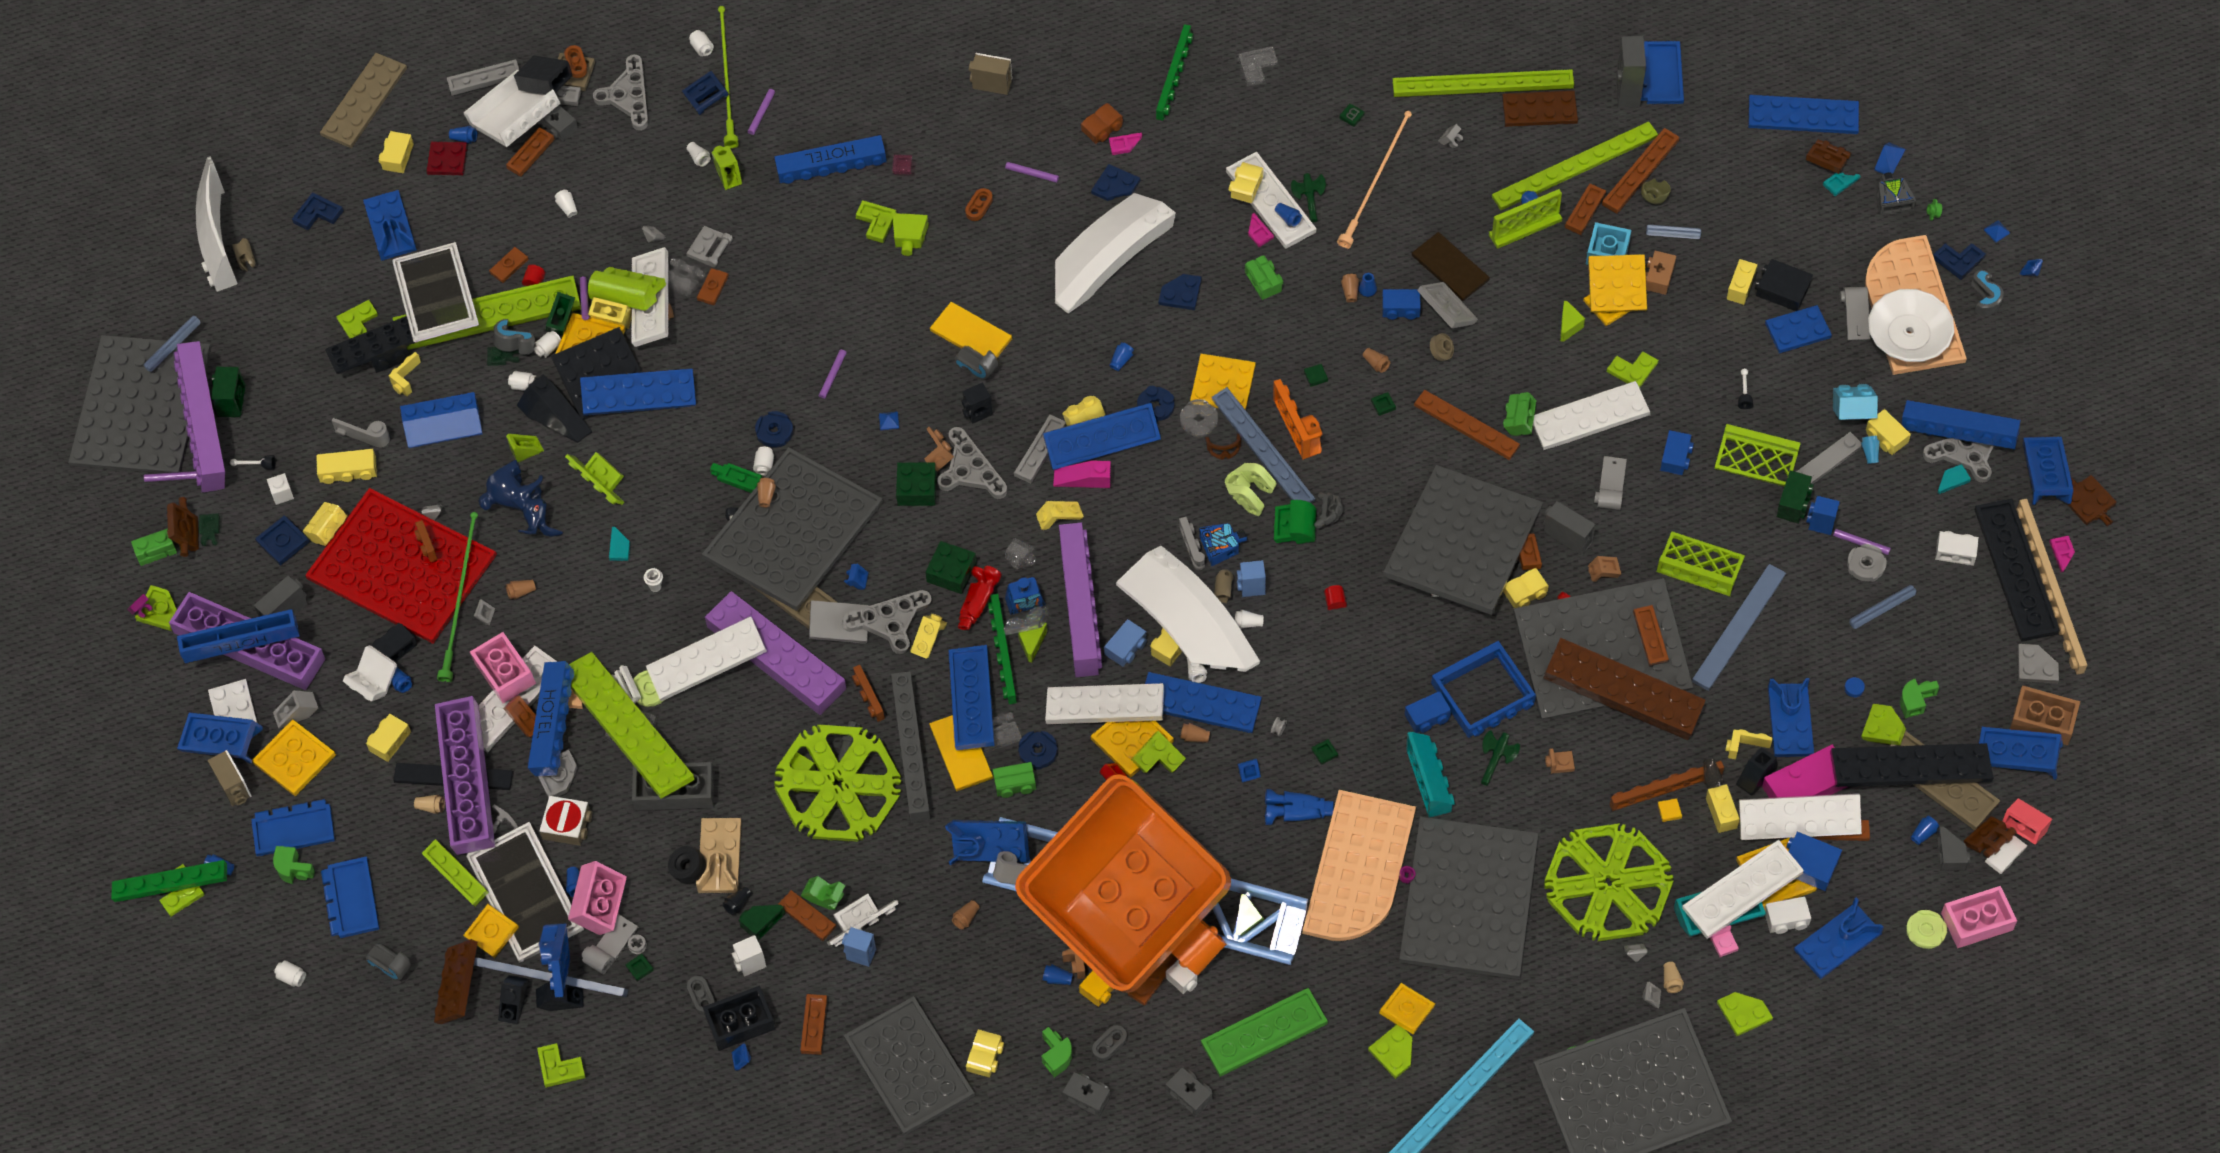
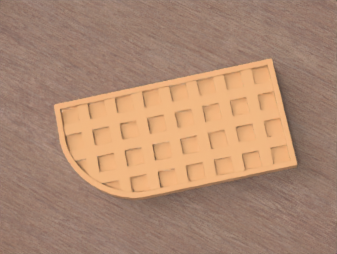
[1865,235,1967,375]
[1302,790,1416,941]

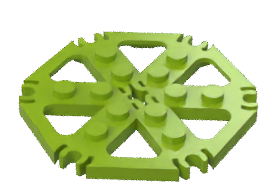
[774,725,901,842]
[1544,823,1674,942]

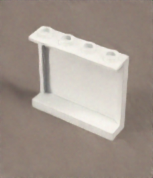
[463,70,561,147]

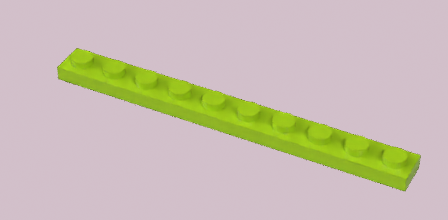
[1392,69,1574,97]
[1492,122,1658,210]

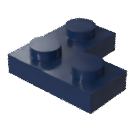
[292,192,344,230]
[1933,243,1986,280]

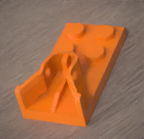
[1273,379,1322,459]

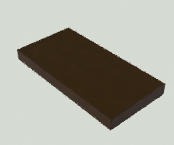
[1412,232,1490,301]

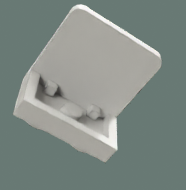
[343,645,397,701]

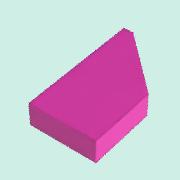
[1248,213,1274,247]
[2049,536,2075,572]

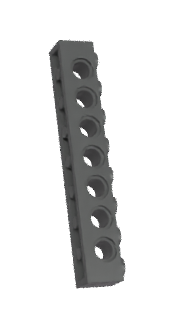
[891,671,930,823]

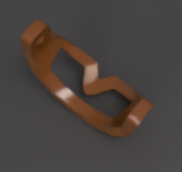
[1206,434,1241,460]

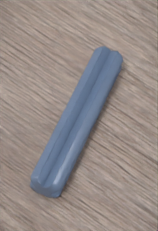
[1646,224,1701,239]

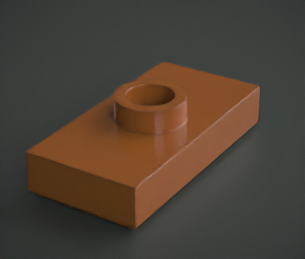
[489,247,529,283]
[697,268,729,305]

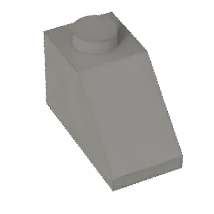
[273,690,318,728]

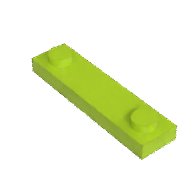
[422,839,489,907]

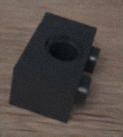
[961,382,993,424]

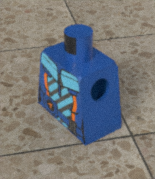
[1199,523,1247,566]
[1005,577,1045,615]

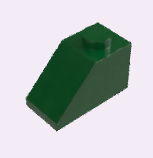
[546,292,575,336]
[739,905,785,941]

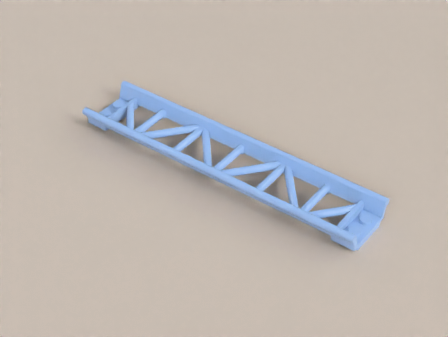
[982,817,1308,965]

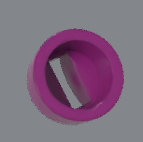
[1399,866,1416,884]

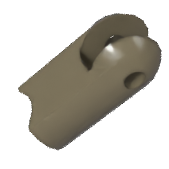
[232,238,256,271]
[1214,569,1233,603]

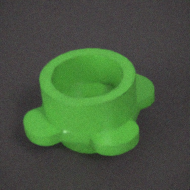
[1927,199,1942,221]

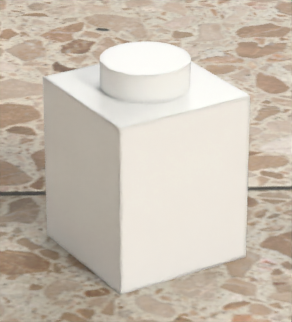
[267,473,294,505]
[1166,960,1197,994]

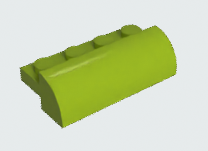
[588,267,666,311]

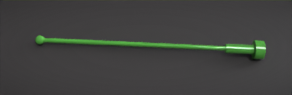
[437,512,478,682]

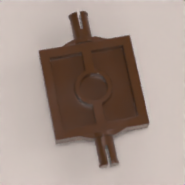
[2066,475,2116,527]
[167,497,199,557]

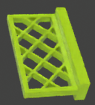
[1489,189,1562,249]
[1714,424,1801,487]
[1656,532,1745,596]

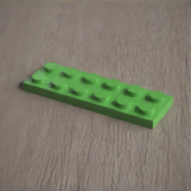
[1201,988,1328,1077]

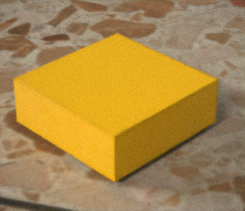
[1657,798,1682,822]

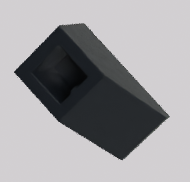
[1736,747,1777,796]
[498,975,528,1024]
[536,981,584,1011]

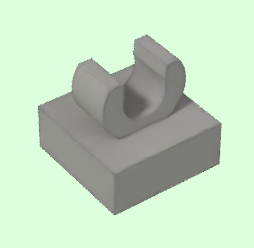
[1438,124,1463,148]

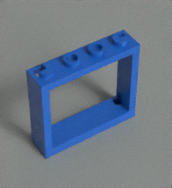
[1431,641,1536,738]

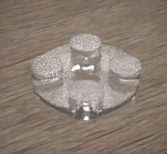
[1180,399,1218,437]

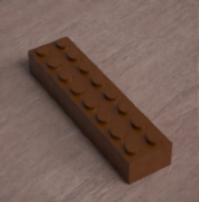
[1543,638,1706,740]

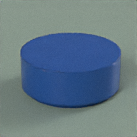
[1844,677,1865,698]

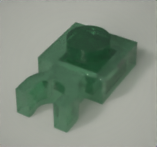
[487,347,520,366]
[199,513,220,546]

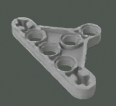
[593,55,648,130]
[938,427,1007,499]
[1923,438,1994,483]
[842,590,931,654]

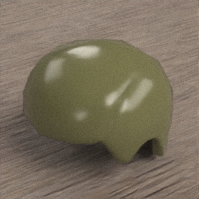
[1641,178,1671,205]

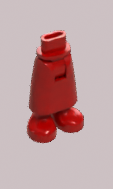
[958,566,1002,630]

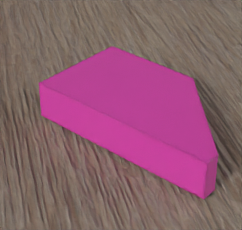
[1109,133,1142,155]

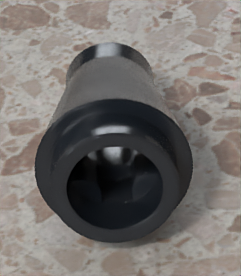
[723,887,752,915]

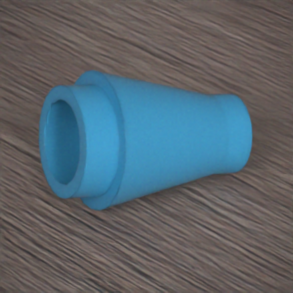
[1861,436,1880,464]

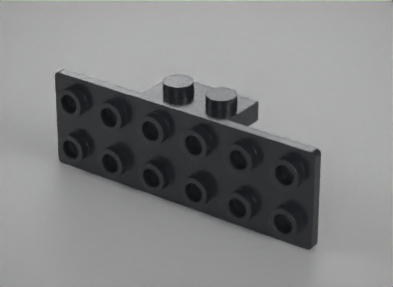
[325,312,438,374]

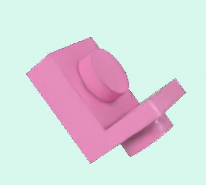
[1710,925,1739,957]

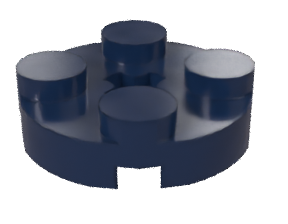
[1137,386,1174,422]
[755,411,793,447]
[1018,731,1058,770]

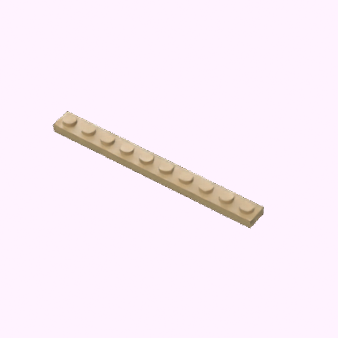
[2016,499,2087,675]

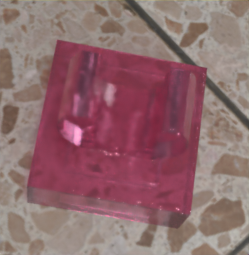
[892,155,912,174]

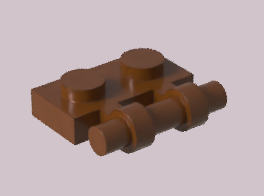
[1806,139,1852,174]
[1964,816,2017,858]

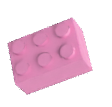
[470,632,536,704]
[568,861,627,935]
[1941,886,2017,949]

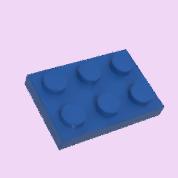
[1765,305,1832,353]

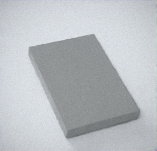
[1417,282,1478,328]
[809,600,869,643]

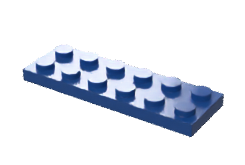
[1748,95,1859,134]
[580,369,696,416]
[1042,403,1161,470]
[949,645,995,750]
[1145,672,1262,733]

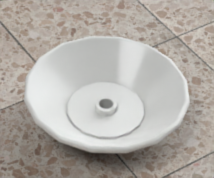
[1868,289,1954,362]

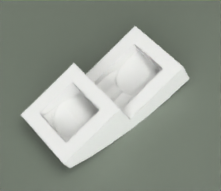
[1985,835,2027,874]

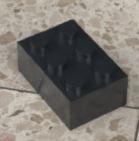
[703,985,776,1051]

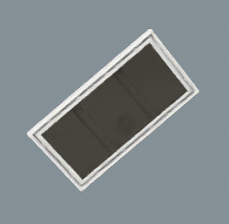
[392,242,479,342]
[466,822,584,963]

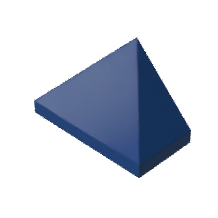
[1874,142,1906,174]

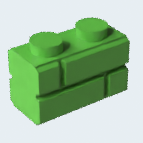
[1245,255,1283,300]
[1503,392,1536,436]
[131,528,177,566]
[993,762,1036,798]

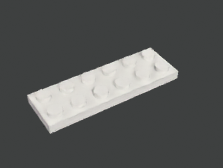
[1226,152,1316,249]
[632,247,668,347]
[1533,381,1650,450]
[646,617,767,701]
[479,646,557,753]
[1045,683,1164,724]
[1739,794,1862,840]
[1682,840,1804,939]

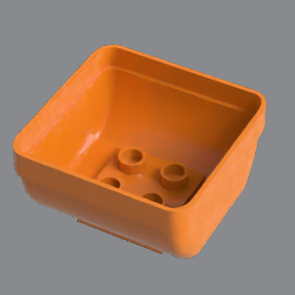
[1015,775,1231,993]

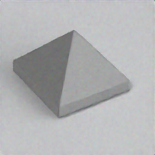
[642,226,666,243]
[422,505,442,521]
[474,599,495,625]
[1624,944,1647,962]
[1642,982,1661,1008]

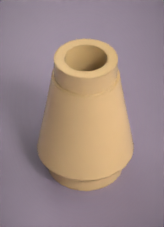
[414,795,445,814]
[1663,962,1684,993]

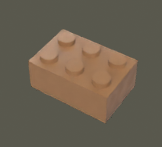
[2010,686,2080,746]

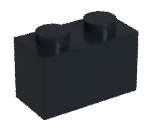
[371,622,417,663]

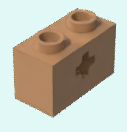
[1645,251,1676,295]

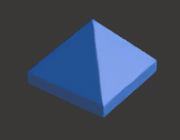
[1984,220,2010,243]
[2020,259,2043,276]
[879,411,899,430]
[1238,759,1261,782]
[732,1044,751,1071]

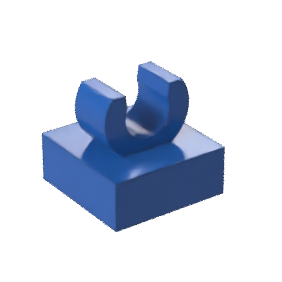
[844,563,868,590]

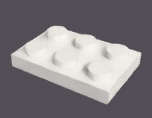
[208,679,257,722]

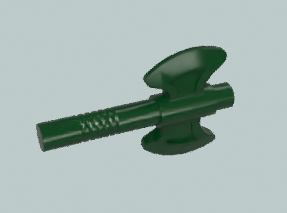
[1291,173,1326,223]
[1481,730,1520,786]

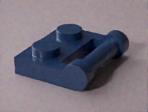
[682,71,729,115]

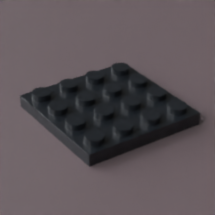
[551,327,642,421]

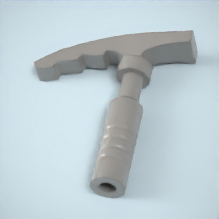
[492,804,518,833]

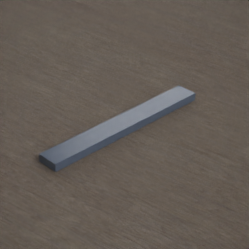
[1212,387,1315,503]
[1692,564,1786,691]
[474,957,628,997]

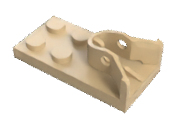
[696,818,741,893]

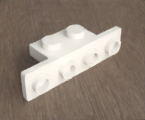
[827,894,899,947]

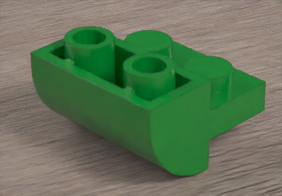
[1274,500,1316,544]

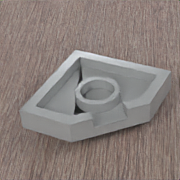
[2018,644,2059,683]
[538,750,578,798]

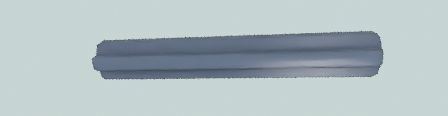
[144,316,201,372]
[1849,585,1916,629]

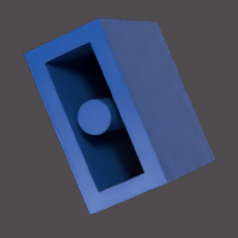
[1786,831,1842,891]

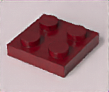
[426,141,468,176]

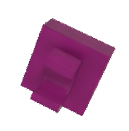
[127,594,152,618]

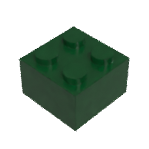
[210,367,246,418]
[896,462,936,506]
[1776,470,1814,524]
[925,541,977,594]

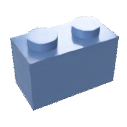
[1237,560,1266,597]
[1104,619,1147,667]
[842,927,876,967]

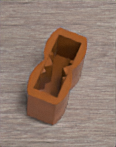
[1081,103,1123,144]

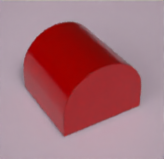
[522,265,545,286]
[1324,585,1347,610]
[1100,763,1127,780]

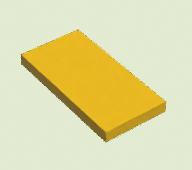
[930,302,1012,357]
[929,715,993,791]

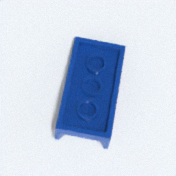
[363,190,417,261]
[2023,437,2073,505]
[1768,678,1814,757]
[177,713,263,764]
[1979,727,2063,779]
[945,820,1030,865]
[1794,897,1884,980]
[538,924,570,997]

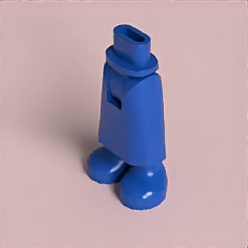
[1265,789,1333,825]

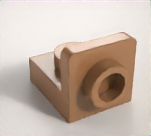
[1588,556,1621,582]
[1545,748,1575,774]
[1062,948,1085,979]

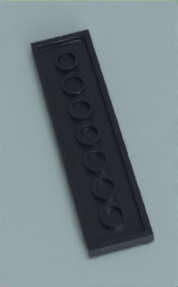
[1974,499,2060,642]
[1830,743,1994,787]

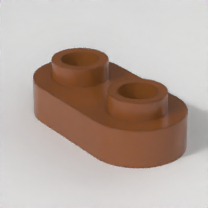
[564,45,588,78]
[965,188,993,221]

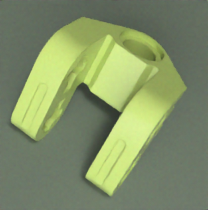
[1225,463,1277,516]

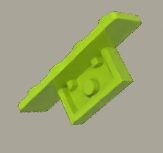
[565,452,624,505]

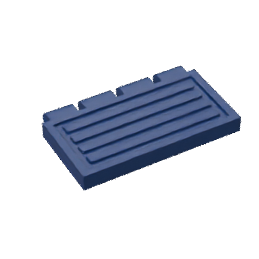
[1641,41,1684,104]
[251,799,335,857]
[321,856,379,938]

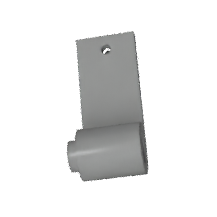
[1840,287,1871,340]
[332,418,390,447]
[1594,456,1627,510]
[993,851,1028,884]
[582,914,639,974]

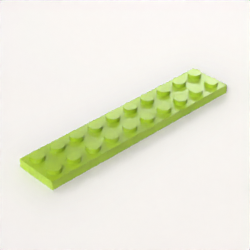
[393,276,581,350]
[569,652,694,799]

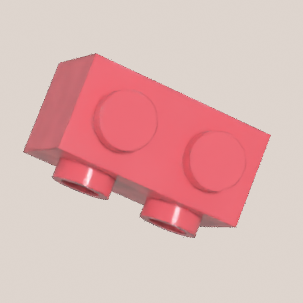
[2003,798,2052,845]

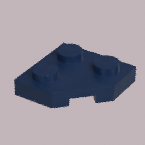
[1091,164,1141,201]
[1158,274,1202,310]

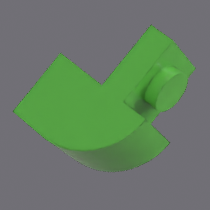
[1900,679,1939,718]
[273,846,315,884]
[801,876,845,910]
[1041,1027,1072,1078]

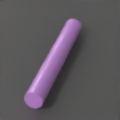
[747,89,775,135]
[1005,162,1059,183]
[580,277,589,320]
[819,349,846,399]
[144,471,197,482]
[1833,529,1891,555]

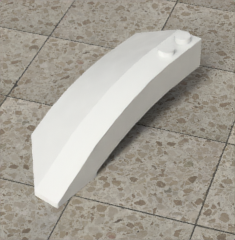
[196,156,237,292]
[1055,193,1176,314]
[1116,546,1260,672]

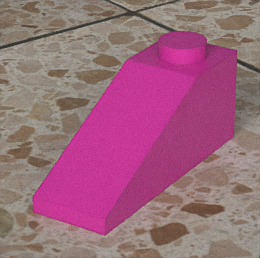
[1053,461,1111,488]

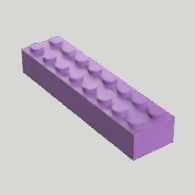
[174,341,225,492]
[1059,523,1102,677]
[705,591,846,715]
[169,592,325,690]
[435,696,495,855]

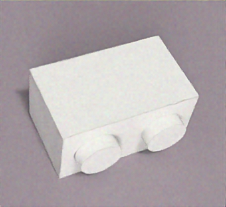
[1935,531,1979,566]
[1765,897,1811,934]
[731,935,766,977]

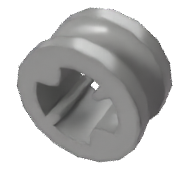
[1271,717,1287,736]
[628,935,647,954]

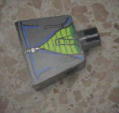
[1877,172,1916,215]

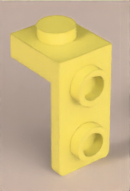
[389,352,421,396]
[1036,501,1083,530]
[911,614,947,659]
[1725,729,1772,760]

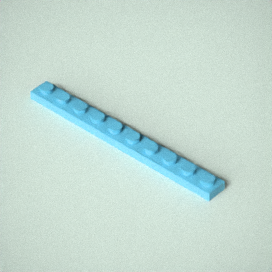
[1389,1019,1534,1153]

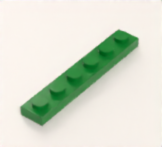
[1156,24,1194,121]
[988,594,1016,704]
[111,860,227,902]

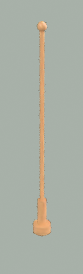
[1337,111,1412,249]

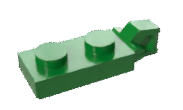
[710,463,763,493]

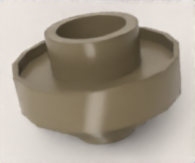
[1430,333,1454,361]

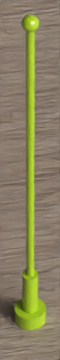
[718,6,739,148]

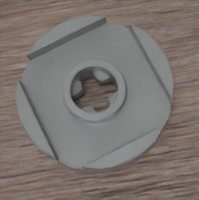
[1847,544,1887,582]

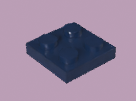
[255,515,309,566]

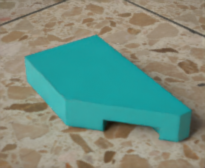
[1823,173,1860,196]
[1938,464,1971,494]
[609,527,630,561]

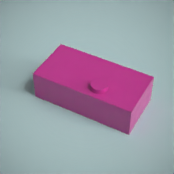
[1762,744,1846,798]

